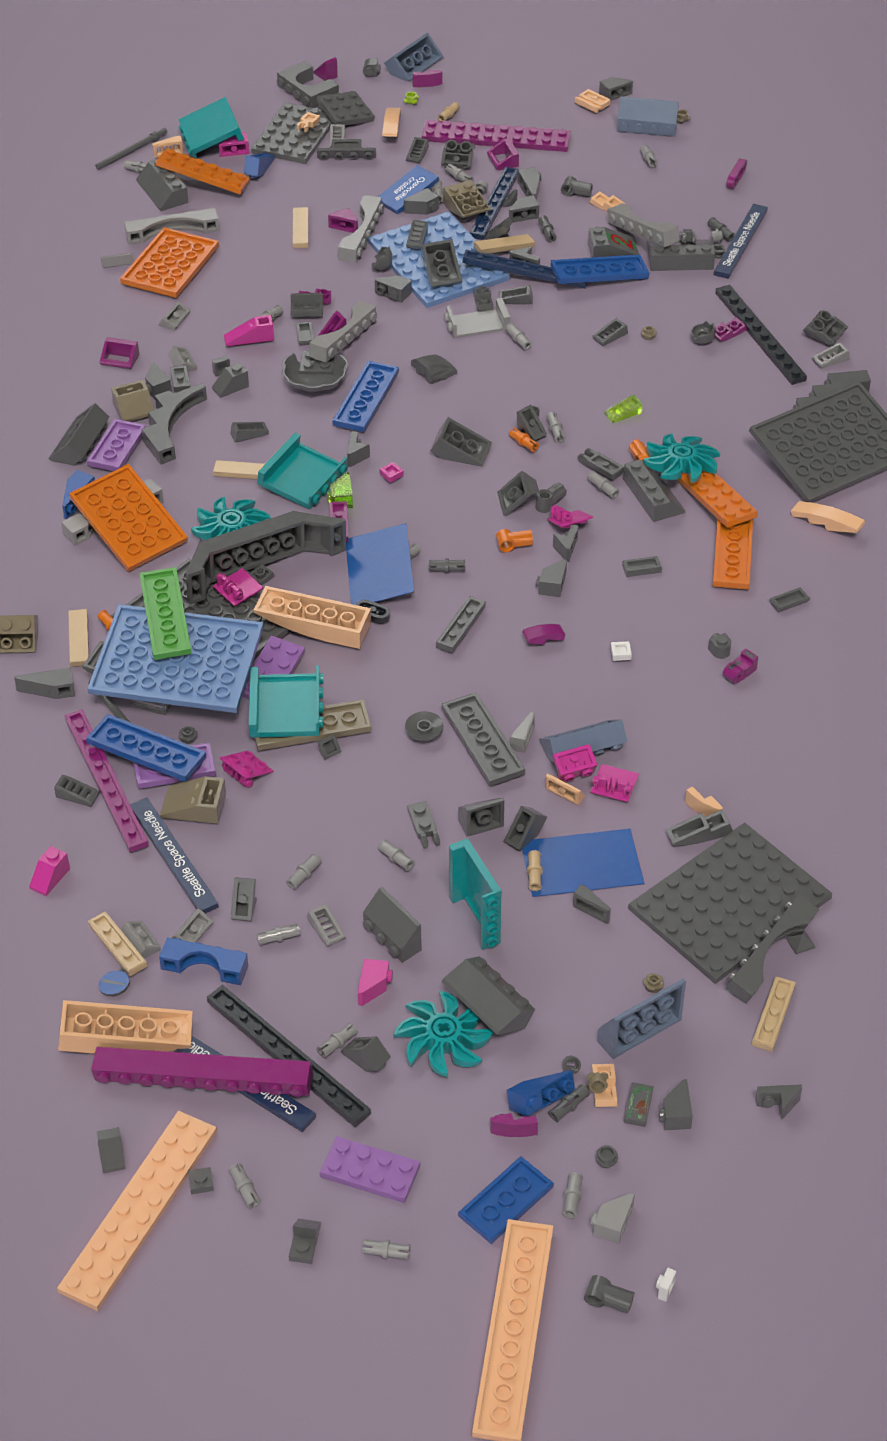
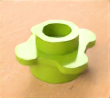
[403,91,419,104]

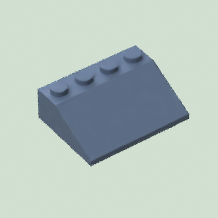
[597,978,686,1059]

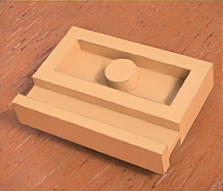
[575,89,610,113]

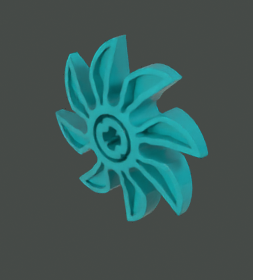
[643,433,721,483]
[191,497,272,540]
[394,991,493,1077]

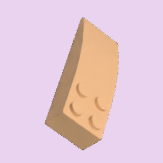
[254,586,371,649]
[58,1000,193,1054]

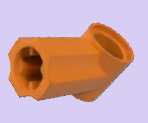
[629,439,650,461]
[496,529,533,553]

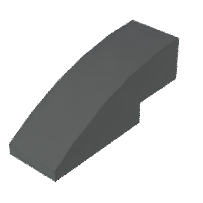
[666,809,733,846]

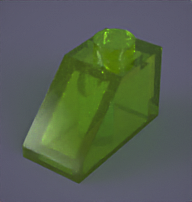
[327,472,353,508]

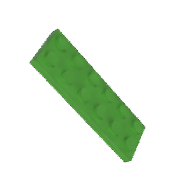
[139,567,192,660]

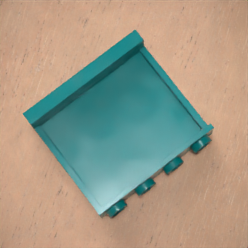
[178,97,244,159]
[257,433,348,510]
[249,665,324,737]
[449,838,502,950]

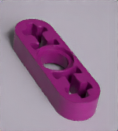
[726,158,747,189]

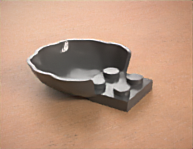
[282,350,348,393]

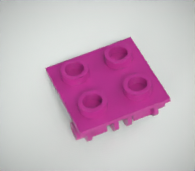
[547,505,593,528]
[213,568,264,606]
[220,750,274,787]
[590,764,639,802]

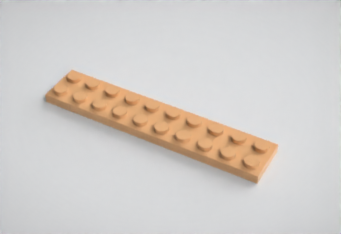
[57,1111,217,1311]
[472,1219,553,1441]

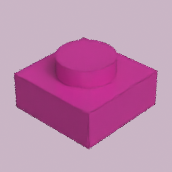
[379,462,404,483]

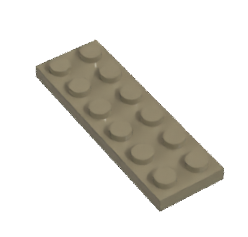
[255,699,371,751]

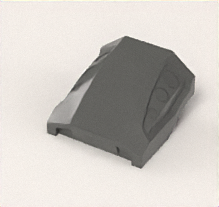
[441,140,475,169]
[803,310,848,346]
[411,354,457,383]

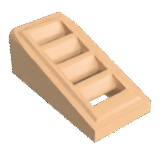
[153,136,183,158]

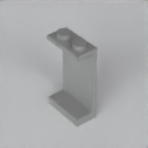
[444,298,510,338]

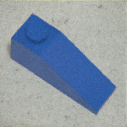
[244,153,275,178]

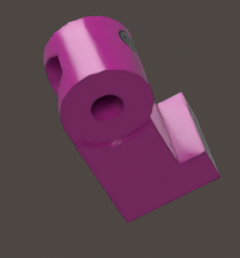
[723,648,758,684]

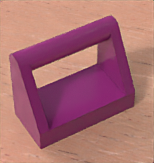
[487,138,519,171]
[100,337,139,369]

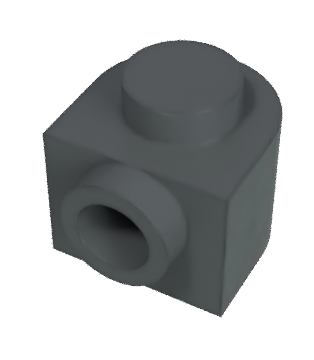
[363,58,381,77]
[708,633,731,659]

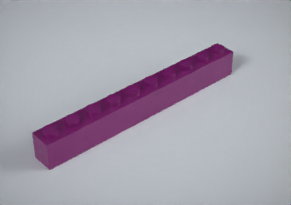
[91,1047,313,1097]

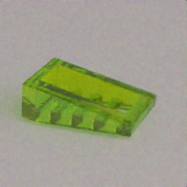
[604,395,642,423]

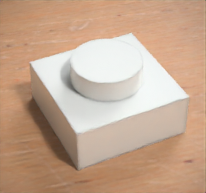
[610,641,632,661]
[656,1268,677,1302]

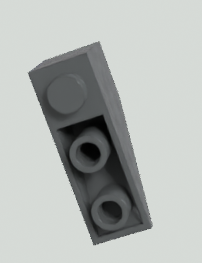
[14,667,75,699]

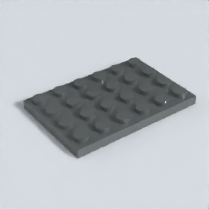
[251,102,334,164]

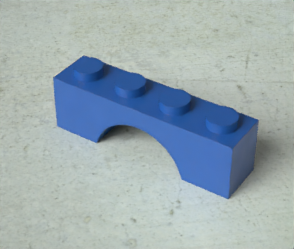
[159,937,249,986]

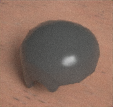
[371,247,393,270]
[691,321,716,344]

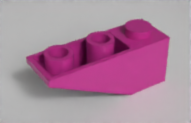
[224,315,274,346]

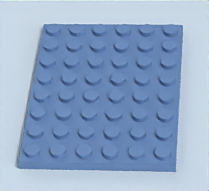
[368,212,510,308]
[87,604,264,713]

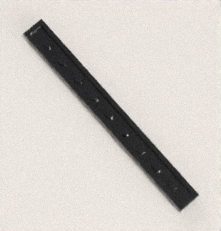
[715,285,807,385]
[207,985,371,1127]

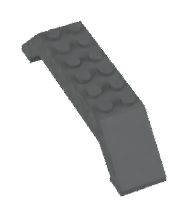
[186,511,346,605]

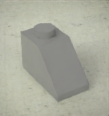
[591,1193,635,1244]

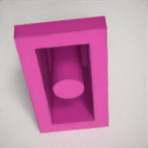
[219,132,249,157]
[29,846,70,896]
[358,959,393,1006]

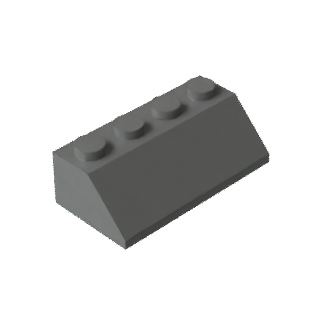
[136,158,188,211]
[48,403,110,465]
[623,459,685,522]
[442,957,535,1035]

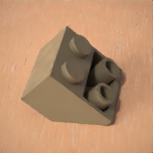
[111,380,154,422]
[0,615,38,653]

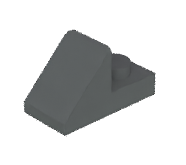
[484,217,513,240]
[509,247,540,265]
[516,405,547,441]
[347,431,370,467]
[553,525,578,562]
[231,877,257,921]
[755,1084,802,1119]
[97,1127,125,1174]
[289,1218,321,1264]

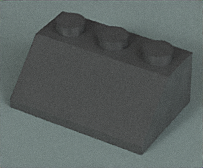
[363,887,422,963]

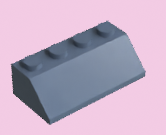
[384,32,443,82]
[617,96,679,137]
[539,720,627,762]

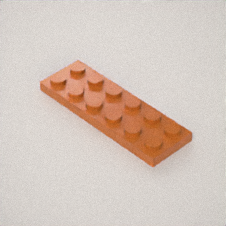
[156,149,250,195]
[676,470,758,528]
[713,519,753,589]

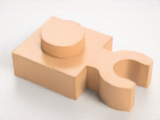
[297,112,320,132]

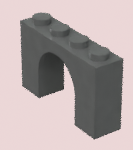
[277,61,339,108]

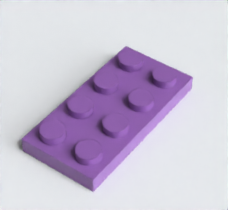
[87,419,146,471]
[242,636,305,699]
[133,743,216,789]
[320,1136,420,1203]

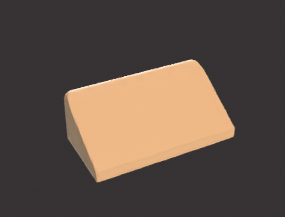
[546,773,585,805]

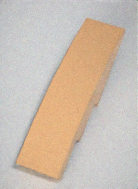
[382,108,401,137]
[791,501,865,533]

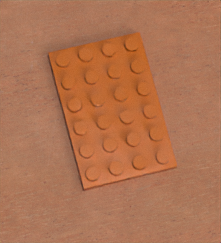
[120,227,219,298]
[69,464,188,572]

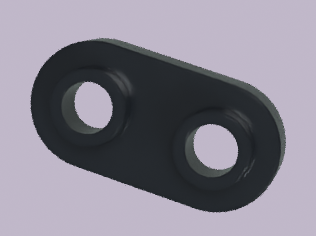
[356,600,390,623]

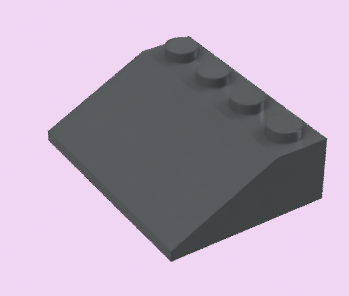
[647,239,715,271]

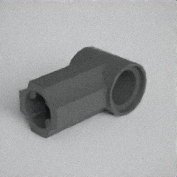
[561,176,593,197]
[536,482,567,513]
[584,1275,635,1313]

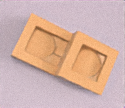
[590,191,625,211]
[685,786,723,817]
[592,1064,618,1107]

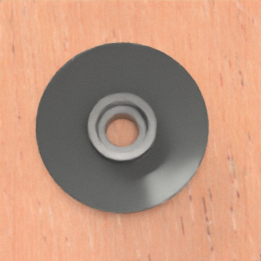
[405,711,444,741]

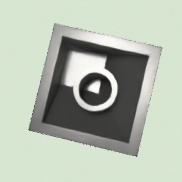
[497,471,539,516]
[458,798,504,837]

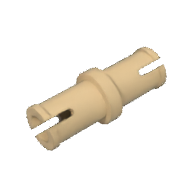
[437,102,460,121]
[527,850,543,891]

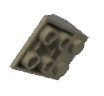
[443,180,491,218]
[160,776,226,824]

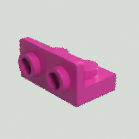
[552,744,597,782]

